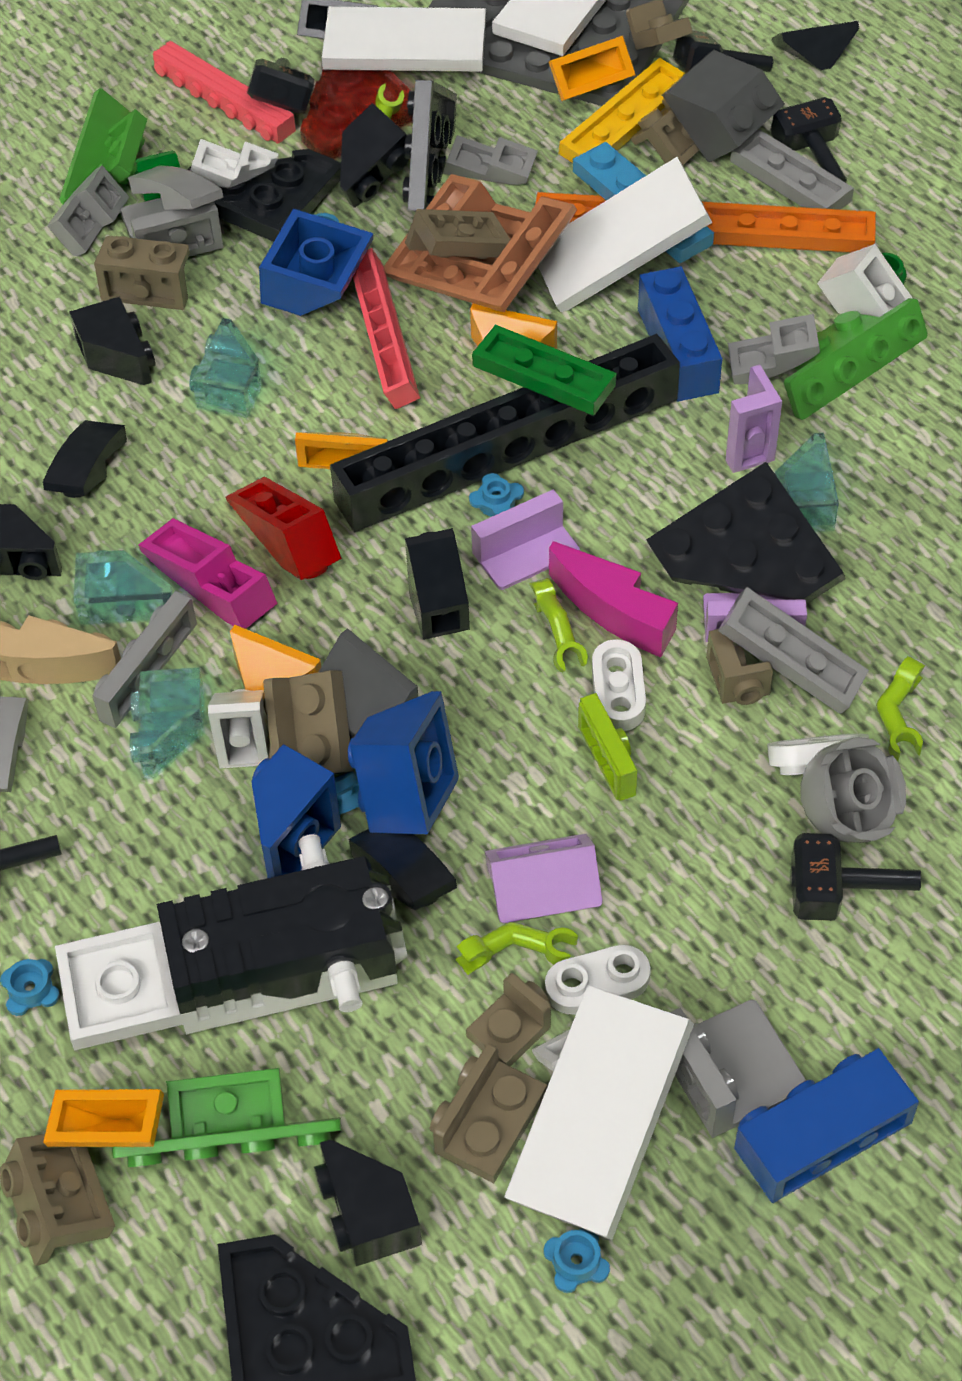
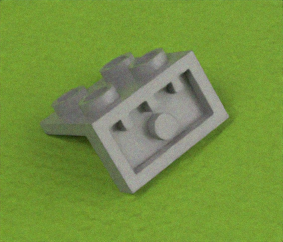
[121,198,223,257]
[669,999,806,1138]

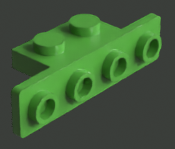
[59,88,148,204]
[784,298,928,420]
[112,1068,342,1167]

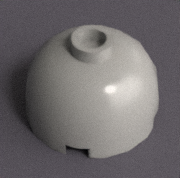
[800,737,906,843]

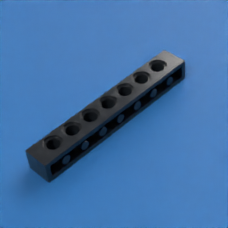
[330,334,680,533]

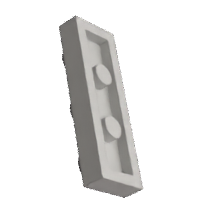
[730,129,854,209]
[718,587,869,714]
[92,590,197,729]

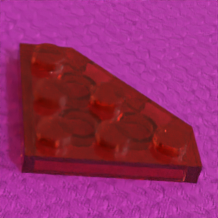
[300,67,413,159]

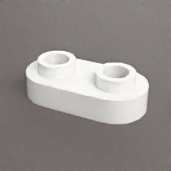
[592,639,646,731]
[767,734,869,775]
[545,945,650,1015]

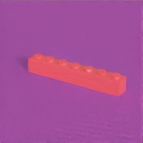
[153,41,296,144]
[353,248,420,409]

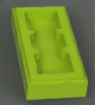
[578,693,638,801]

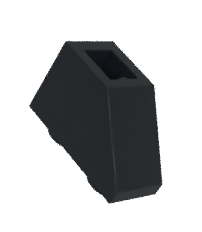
[340,103,409,208]
[69,296,156,385]
[0,504,62,580]
[405,528,470,640]
[314,1139,422,1267]

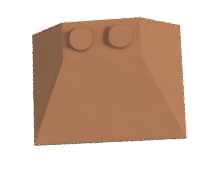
[384,174,577,312]

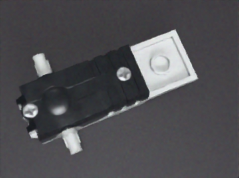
[55,834,407,1051]

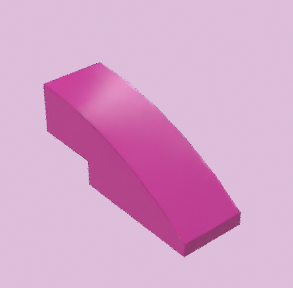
[138,518,277,629]
[549,541,678,657]

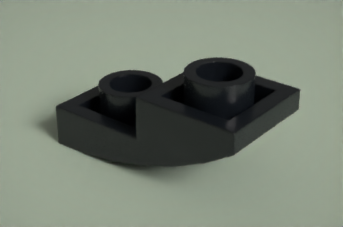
[43,420,127,498]
[349,829,457,911]

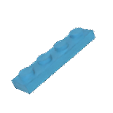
[573,142,714,264]

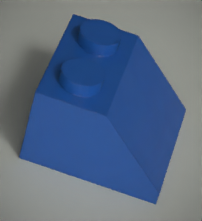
[259,209,373,316]
[348,691,459,834]
[251,744,341,878]

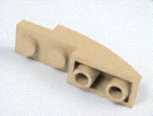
[0,615,121,684]

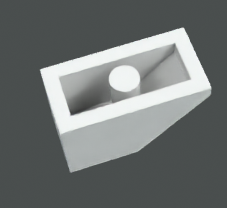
[817,244,923,317]
[208,689,270,768]

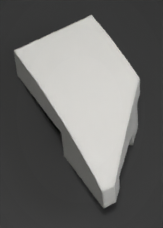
[190,139,279,188]

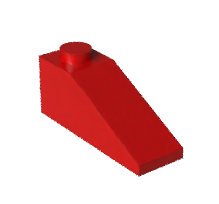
[225,476,342,580]

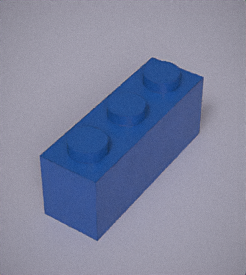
[638,266,723,402]
[734,1048,919,1204]

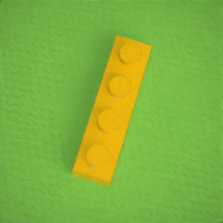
[558,57,686,163]

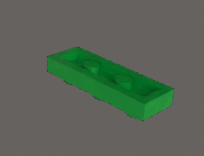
[472,324,616,416]

